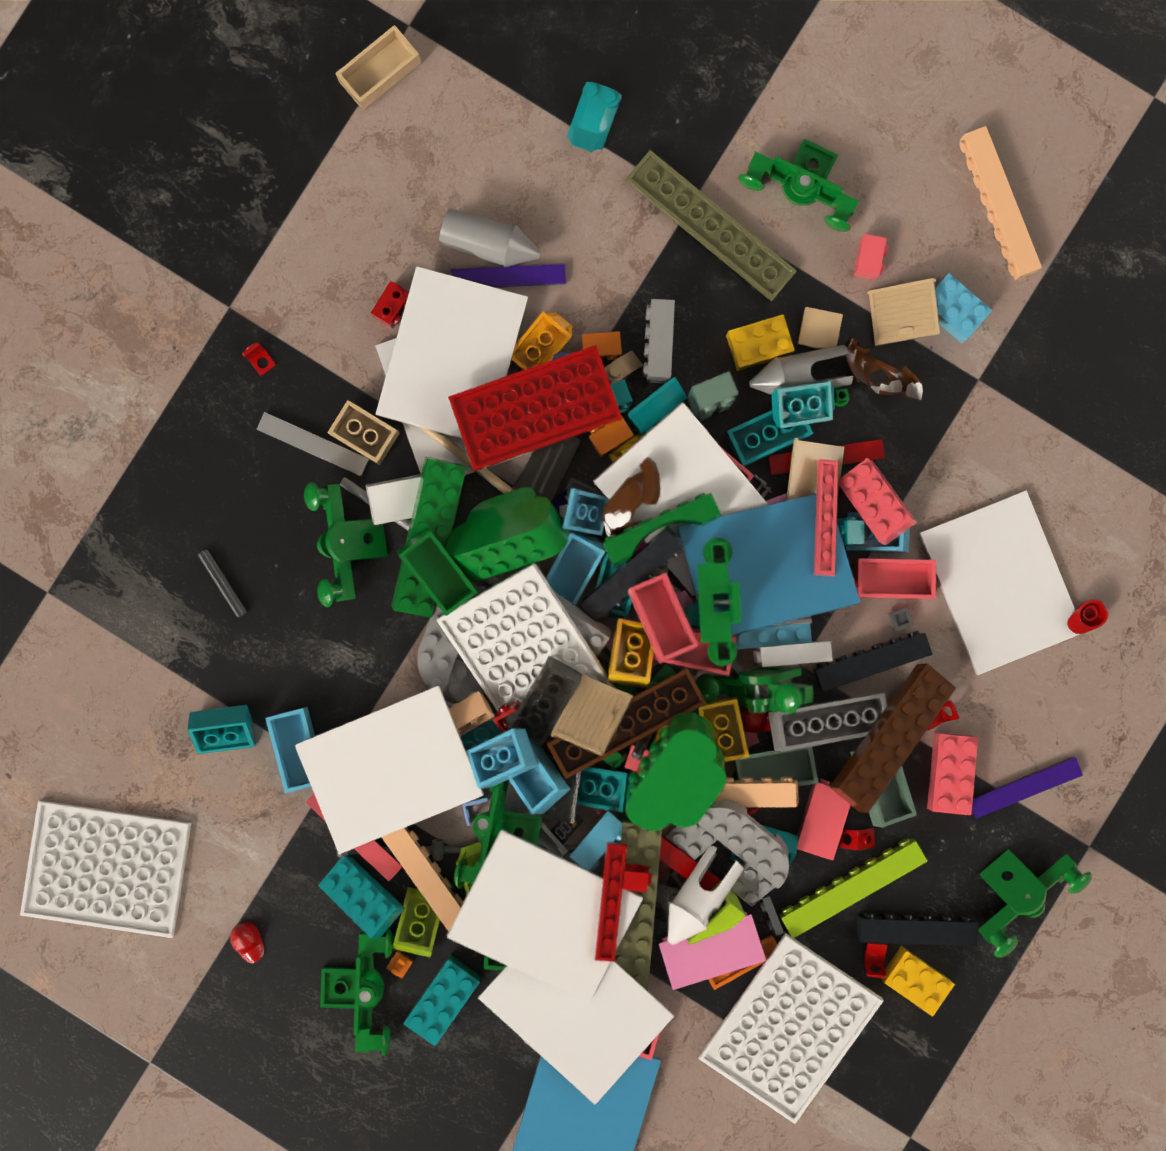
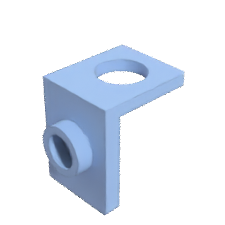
[462,795,489,826]

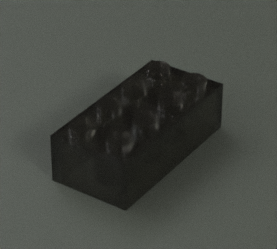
[508,655,583,745]

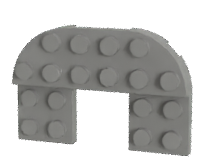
[417,585,489,702]
[665,800,789,907]

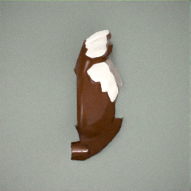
[845,337,923,400]
[602,457,661,537]

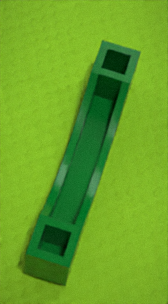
[603,493,721,567]

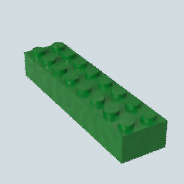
[391,456,466,618]

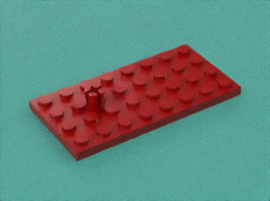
[448,345,622,471]

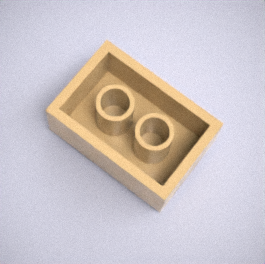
[327,400,400,465]

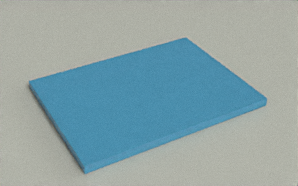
[677,494,860,635]
[512,1056,661,1151]

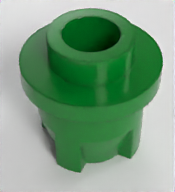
[834,388,850,407]

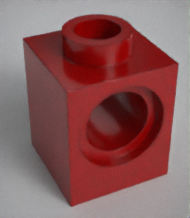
[623,863,652,892]

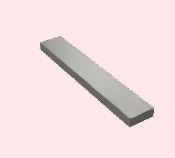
[257,412,369,477]

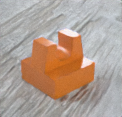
[386,950,413,978]

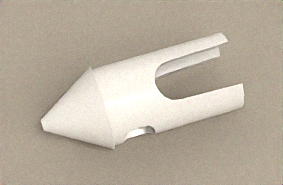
[668,846,744,945]

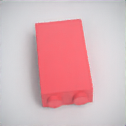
[797,778,850,860]

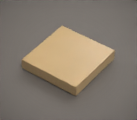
[797,307,843,350]

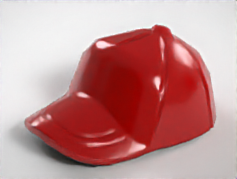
[1067,600,1109,634]
[740,707,772,733]
[230,922,264,963]

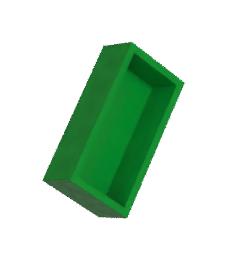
[396,527,478,616]

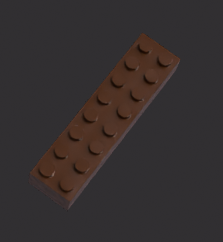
[830,663,956,813]
[547,667,706,779]

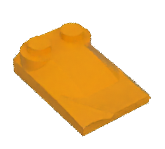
[511,312,573,371]

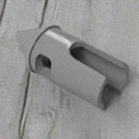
[439,208,541,267]
[749,345,853,395]

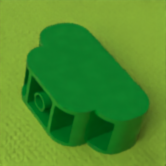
[446,487,569,581]
[626,712,726,831]

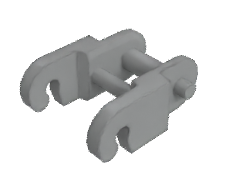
[754,474,772,498]

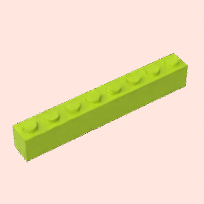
[779,838,927,938]

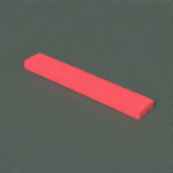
[814,459,838,576]
[305,794,403,882]

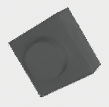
[888,607,914,631]

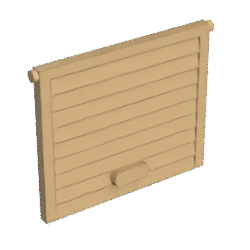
[867,278,940,346]
[786,438,844,501]
[551,674,633,756]

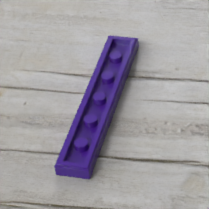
[451,264,566,288]
[972,757,1083,819]

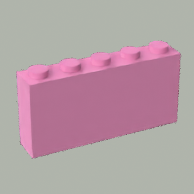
[659,912,766,990]

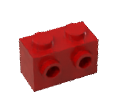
[371,280,409,329]

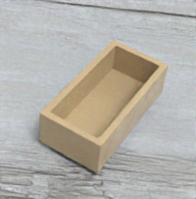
[335,25,421,110]

